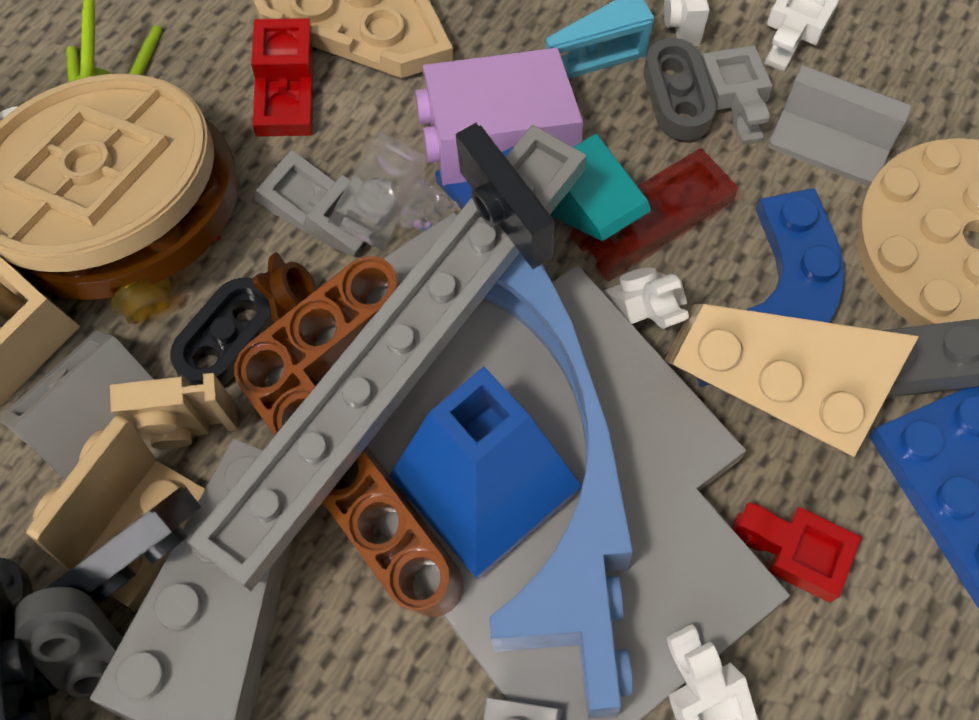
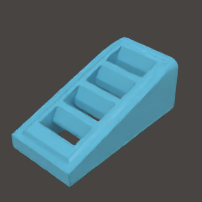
[545,0,654,79]

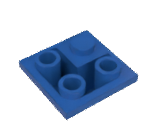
[389,366,582,580]

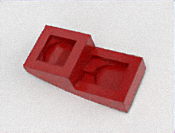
[251,18,313,137]

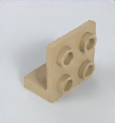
[26,415,205,613]

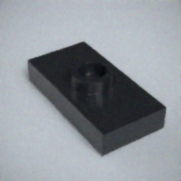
[455,123,554,269]

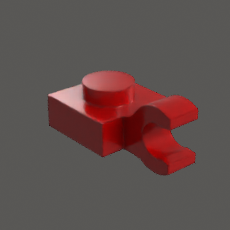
[731,502,862,603]

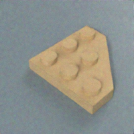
[251,0,453,78]

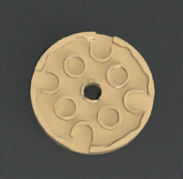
[857,138,979,326]

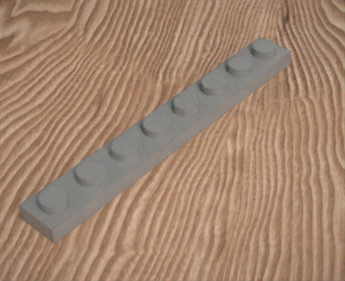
[187,124,587,592]

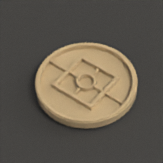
[0,74,214,272]

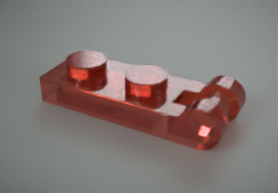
[570,148,739,281]

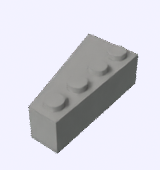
[90,439,294,720]

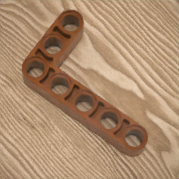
[234,256,464,617]

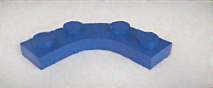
[697,188,844,387]

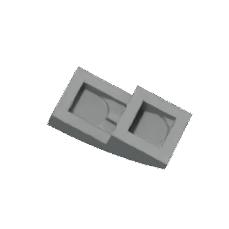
[254,150,390,256]

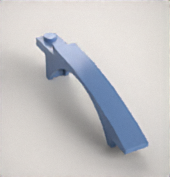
[484,253,633,719]

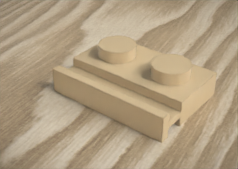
[110,373,238,449]

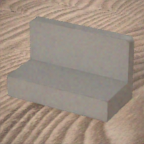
[768,65,912,187]
[0,331,154,479]

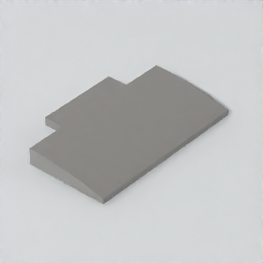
[266,213,790,720]

